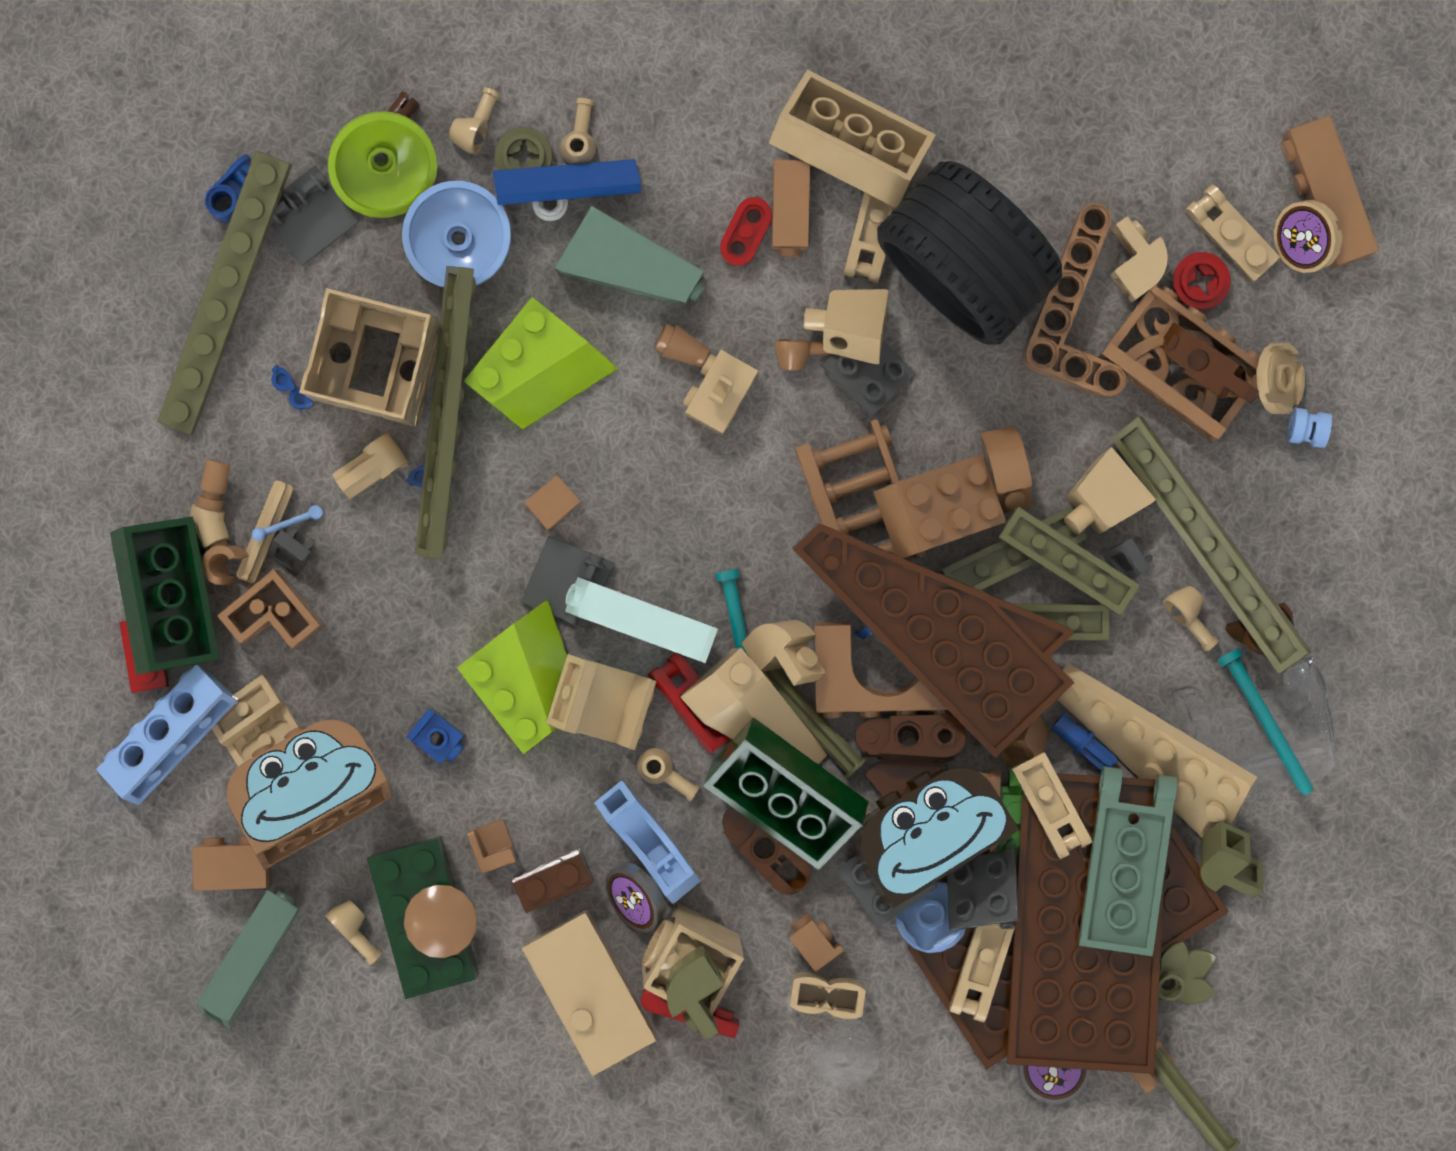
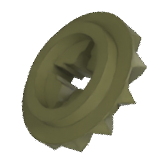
[495,127,553,170]

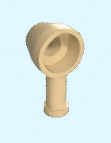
[449,87,500,155]
[560,98,596,165]
[1163,586,1219,652]
[637,748,700,802]
[324,900,383,965]

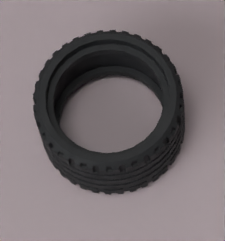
[877,161,1062,345]

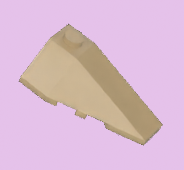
[680,648,828,764]

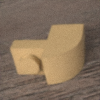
[1110,216,1168,303]
[741,620,826,686]

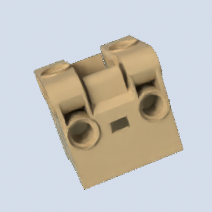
[299,288,440,427]

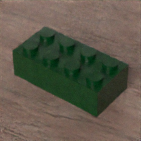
[110,516,219,675]
[703,717,869,870]
[367,836,479,999]

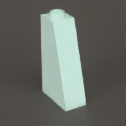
[565,577,718,663]

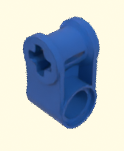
[204,154,251,223]

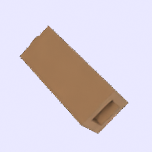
[772,159,810,258]

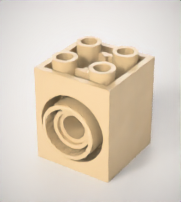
[642,901,744,1015]

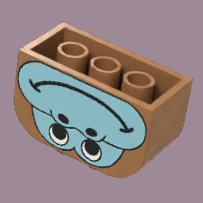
[227,720,392,870]

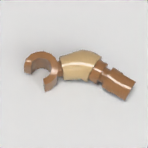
[190,459,249,585]

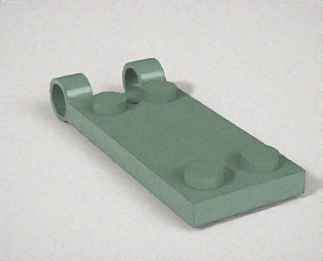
[1078,766,1177,956]

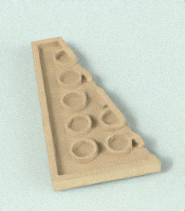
[1057,663,1258,838]

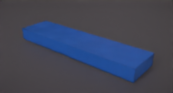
[493,159,641,205]

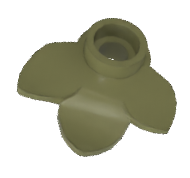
[1158,941,1216,1005]

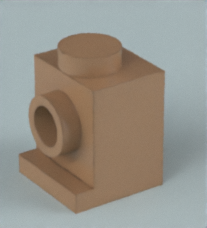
[788,912,844,972]

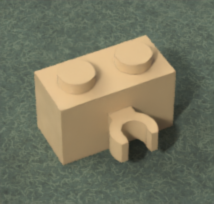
[683,350,758,436]

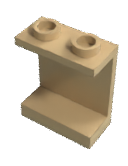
[546,654,656,750]

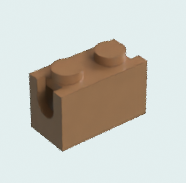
[192,836,272,891]

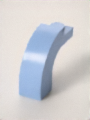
[594,780,701,904]

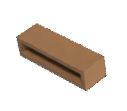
[1281,115,1379,270]

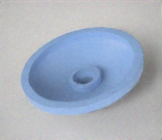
[402,181,511,288]

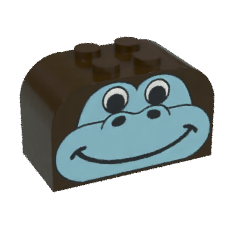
[854,768,1019,908]

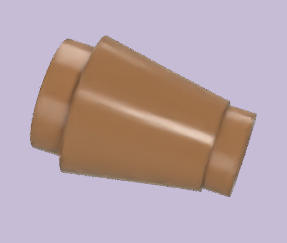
[654,323,710,368]

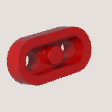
[720,197,772,267]

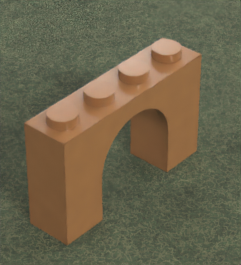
[814,621,952,718]

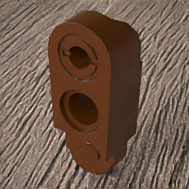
[1163,322,1259,404]
[855,715,967,763]
[722,807,812,895]

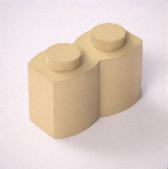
[789,972,866,1019]

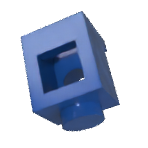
[406,708,465,764]

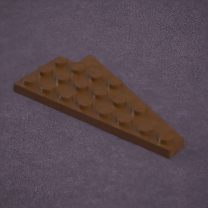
[792,522,1074,758]

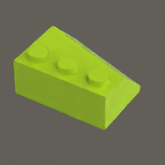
[464,297,618,430]
[457,599,567,754]

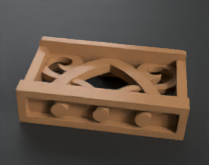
[1098,285,1260,443]

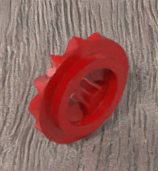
[1172,252,1231,310]

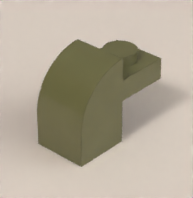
[1200,820,1263,898]
[666,945,724,1040]

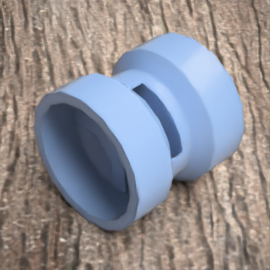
[1287,407,1332,449]

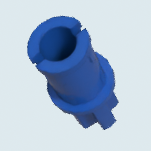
[1050,712,1117,771]

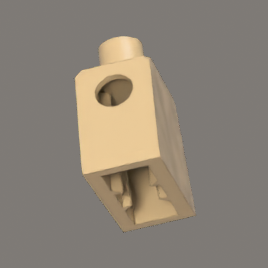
[804,289,889,364]
[1064,447,1156,535]

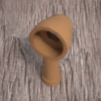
[775,339,832,370]

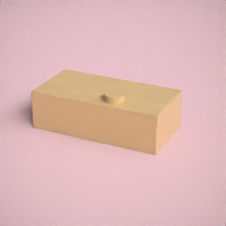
[769,69,936,208]
[522,909,657,1076]

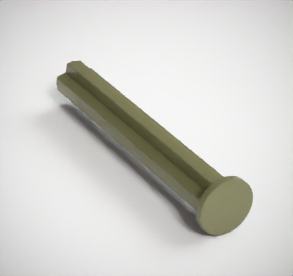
[763,669,867,779]
[1154,1047,1240,1151]

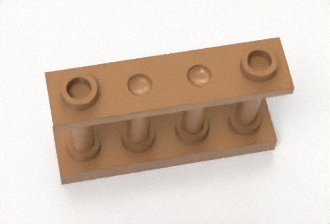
[795,419,926,558]

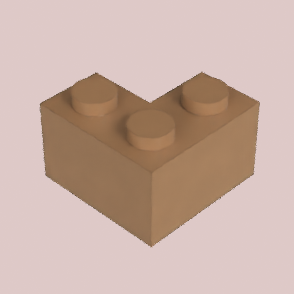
[217,569,326,649]

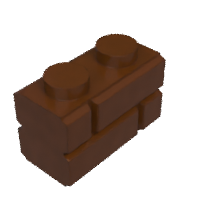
[511,847,594,913]

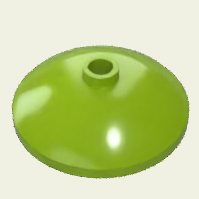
[328,111,437,218]

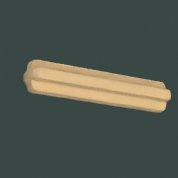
[236,480,294,584]

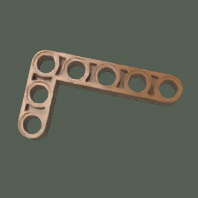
[1023,203,1126,399]

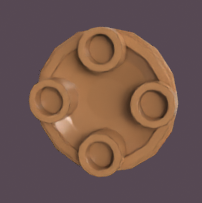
[404,885,477,958]

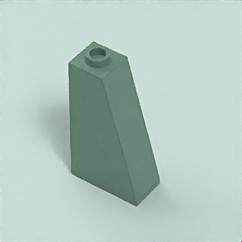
[555,206,706,306]
[196,890,299,1030]

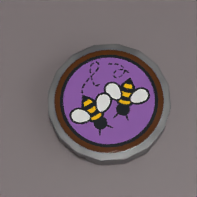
[606,863,666,933]
[1018,1065,1090,1104]

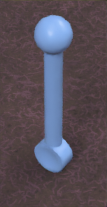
[252,505,323,541]

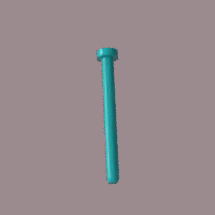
[714,569,749,656]
[1217,648,1313,796]

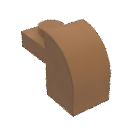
[980,425,1033,514]

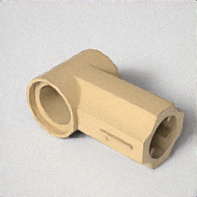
[332,433,410,500]

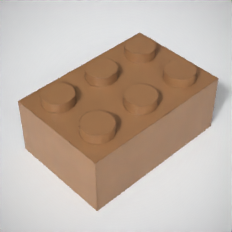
[873,454,1006,558]

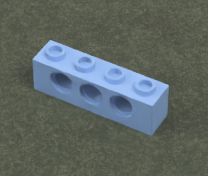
[96,664,238,805]

